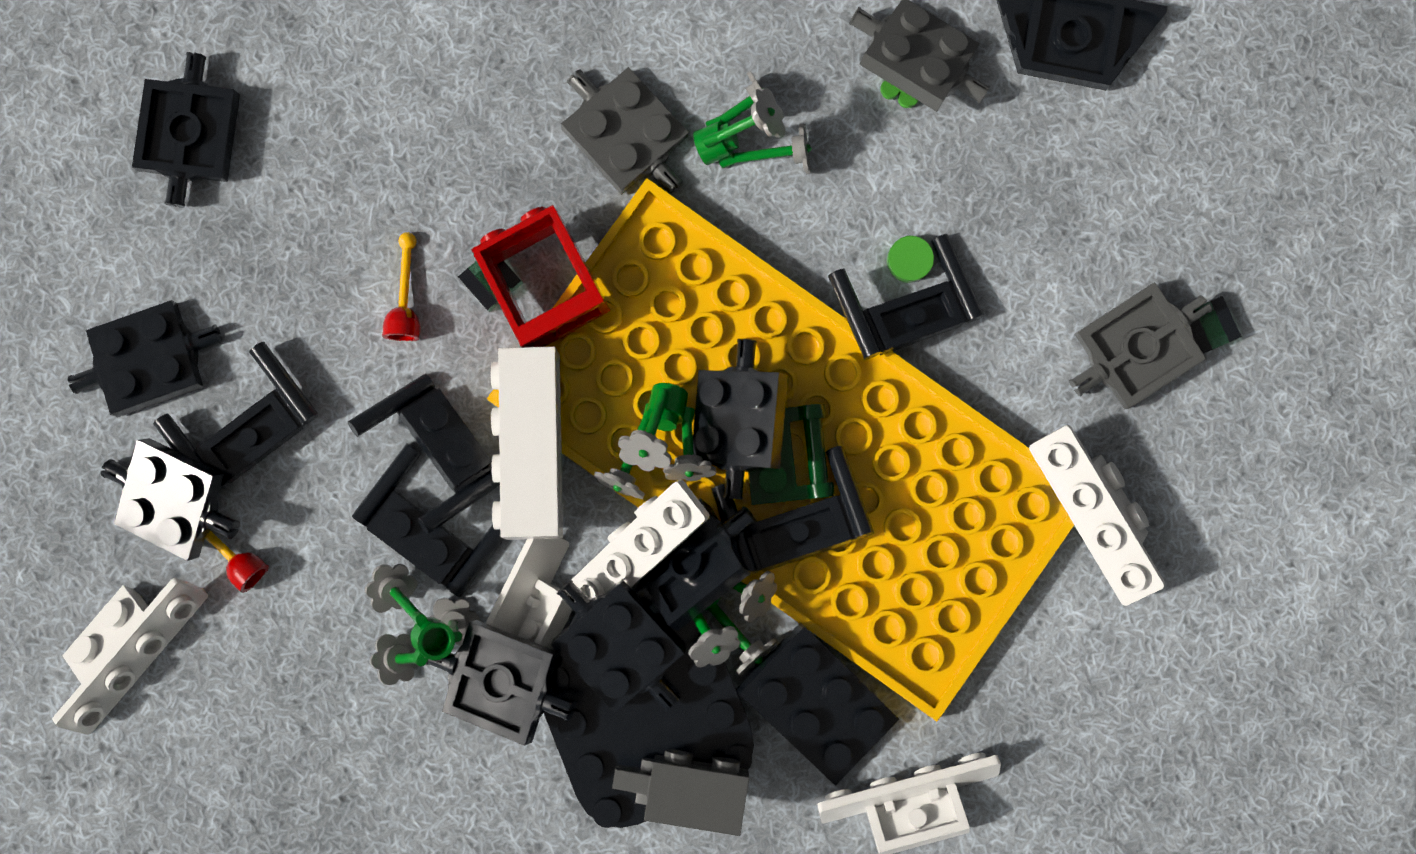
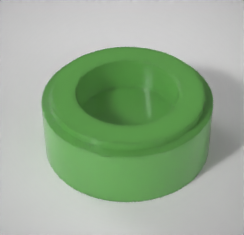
[887,236,934,283]

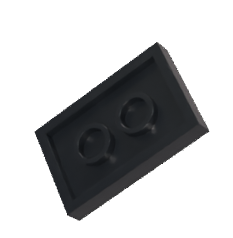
[736,622,899,786]

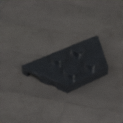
[996,0,1168,91]

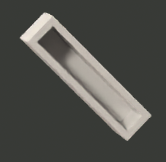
[491,347,563,540]

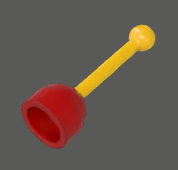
[382,232,420,341]
[205,530,269,593]

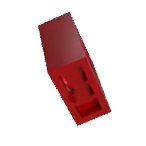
[471,205,611,348]

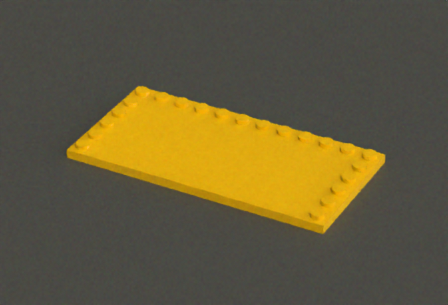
[487,178,1074,722]

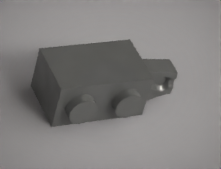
[612,749,749,836]

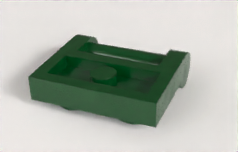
[748,404,835,505]

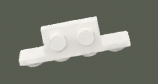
[1029,425,1165,606]
[572,480,709,600]
[486,538,572,649]
[52,577,208,735]
[817,753,1001,854]

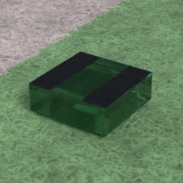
[458,260,523,312]
[1190,296,1242,354]

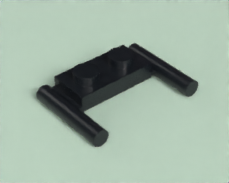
[828,234,984,360]
[153,342,319,491]
[348,373,500,534]
[352,443,504,597]
[711,446,874,576]

